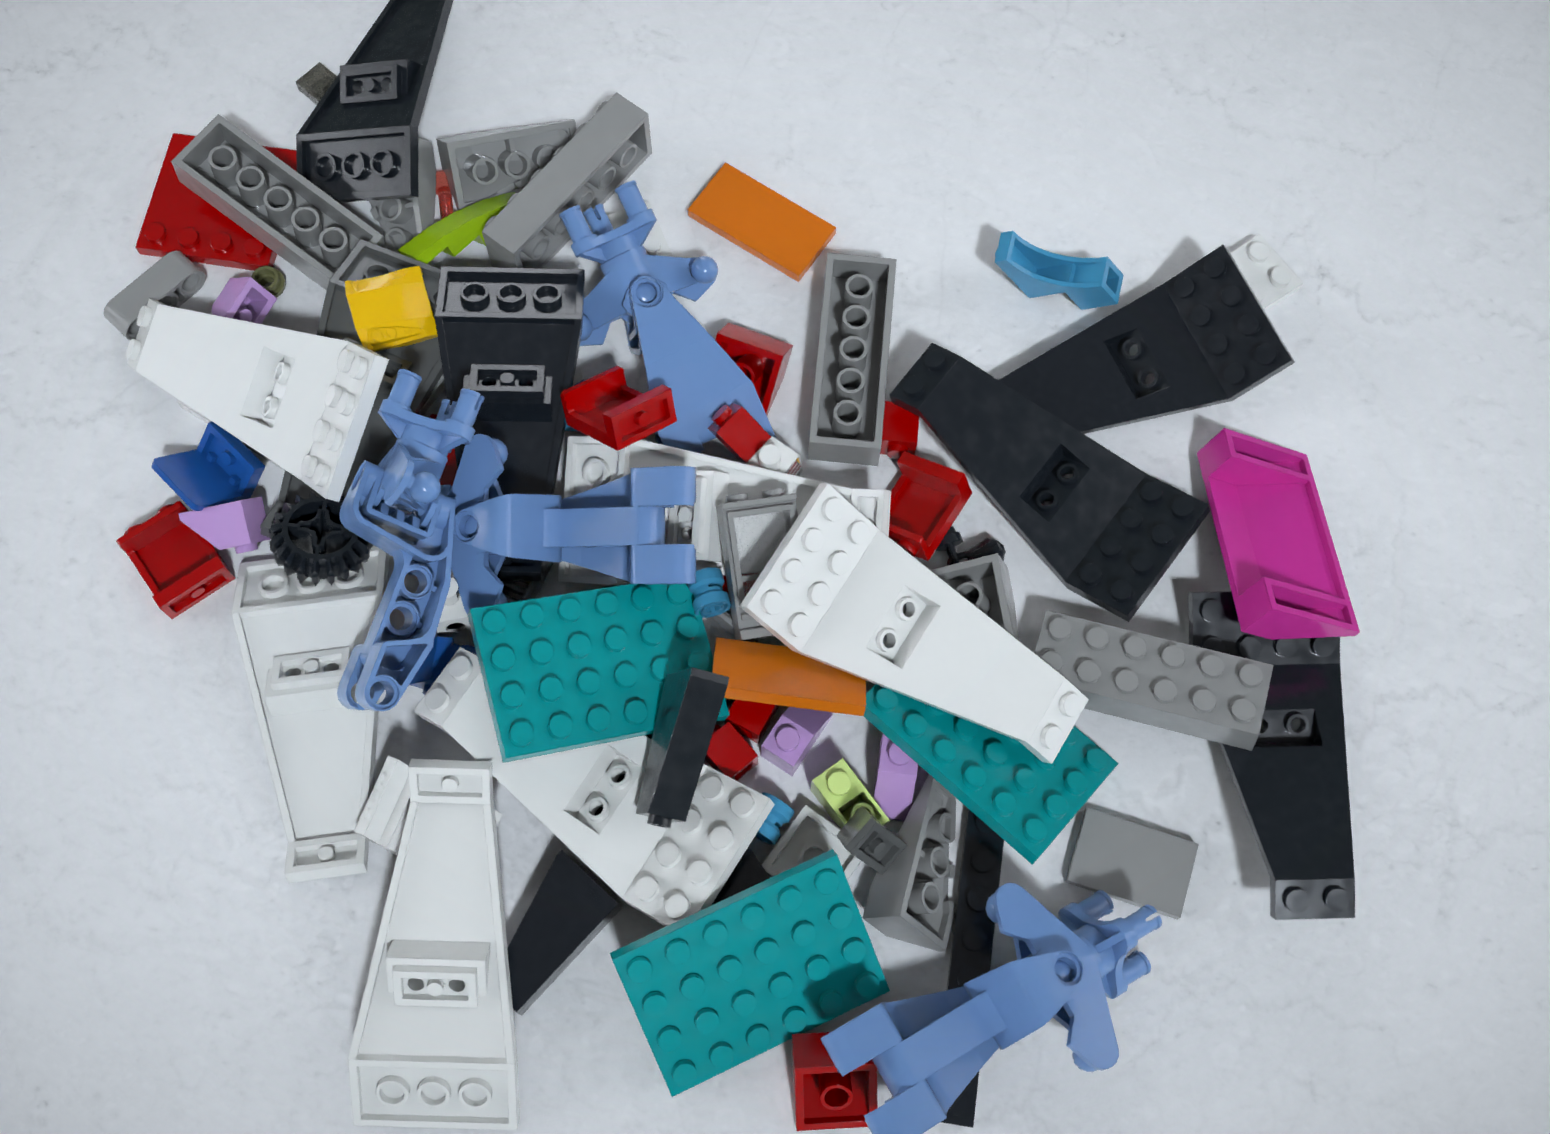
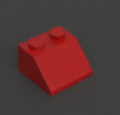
[715,323,793,415]
[792,1032,878,1131]

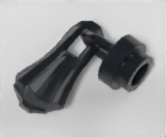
[936,526,1006,566]

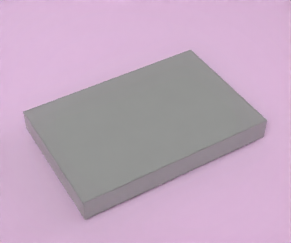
[1065,807,1199,920]

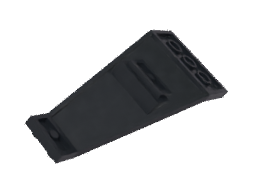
[296,0,453,203]
[999,245,1295,434]
[435,266,585,581]
[890,343,1210,622]
[1188,591,1355,920]

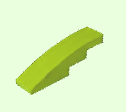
[398,192,515,264]

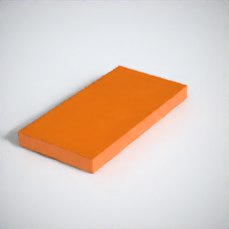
[688,162,836,282]
[712,637,866,716]

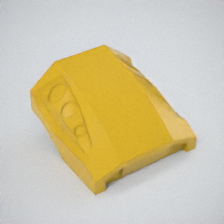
[345,266,438,352]

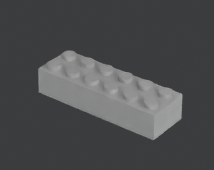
[482,92,652,268]
[171,114,385,291]
[808,253,897,466]
[1034,610,1274,751]

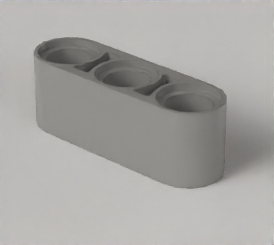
[103,251,206,340]

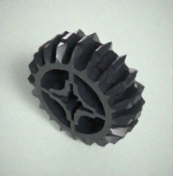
[269,491,373,586]

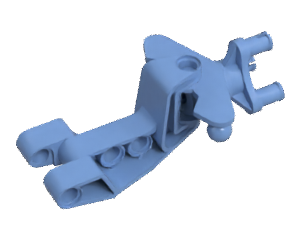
[559,180,776,458]
[337,369,485,711]
[390,434,696,614]
[820,883,1162,1134]

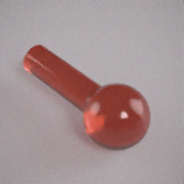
[436,170,454,219]

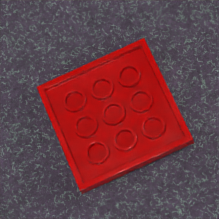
[135,133,297,271]

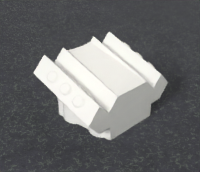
[354,756,502,856]

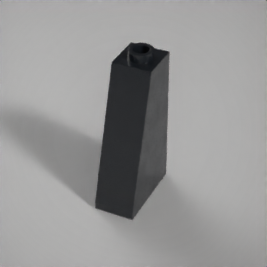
[636,667,729,828]
[507,850,621,1016]

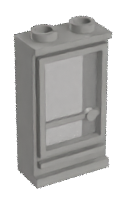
[716,488,798,640]

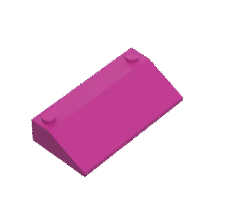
[1197,428,1360,640]

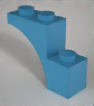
[995,230,1124,310]

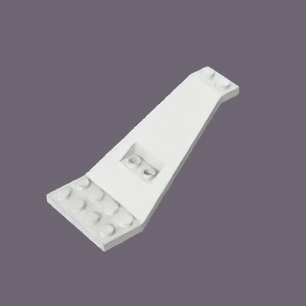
[126,298,389,502]
[558,436,891,585]
[739,483,1089,764]
[231,546,389,883]
[414,647,775,927]
[348,759,520,1130]

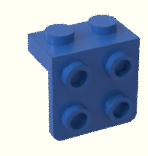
[151,422,266,511]

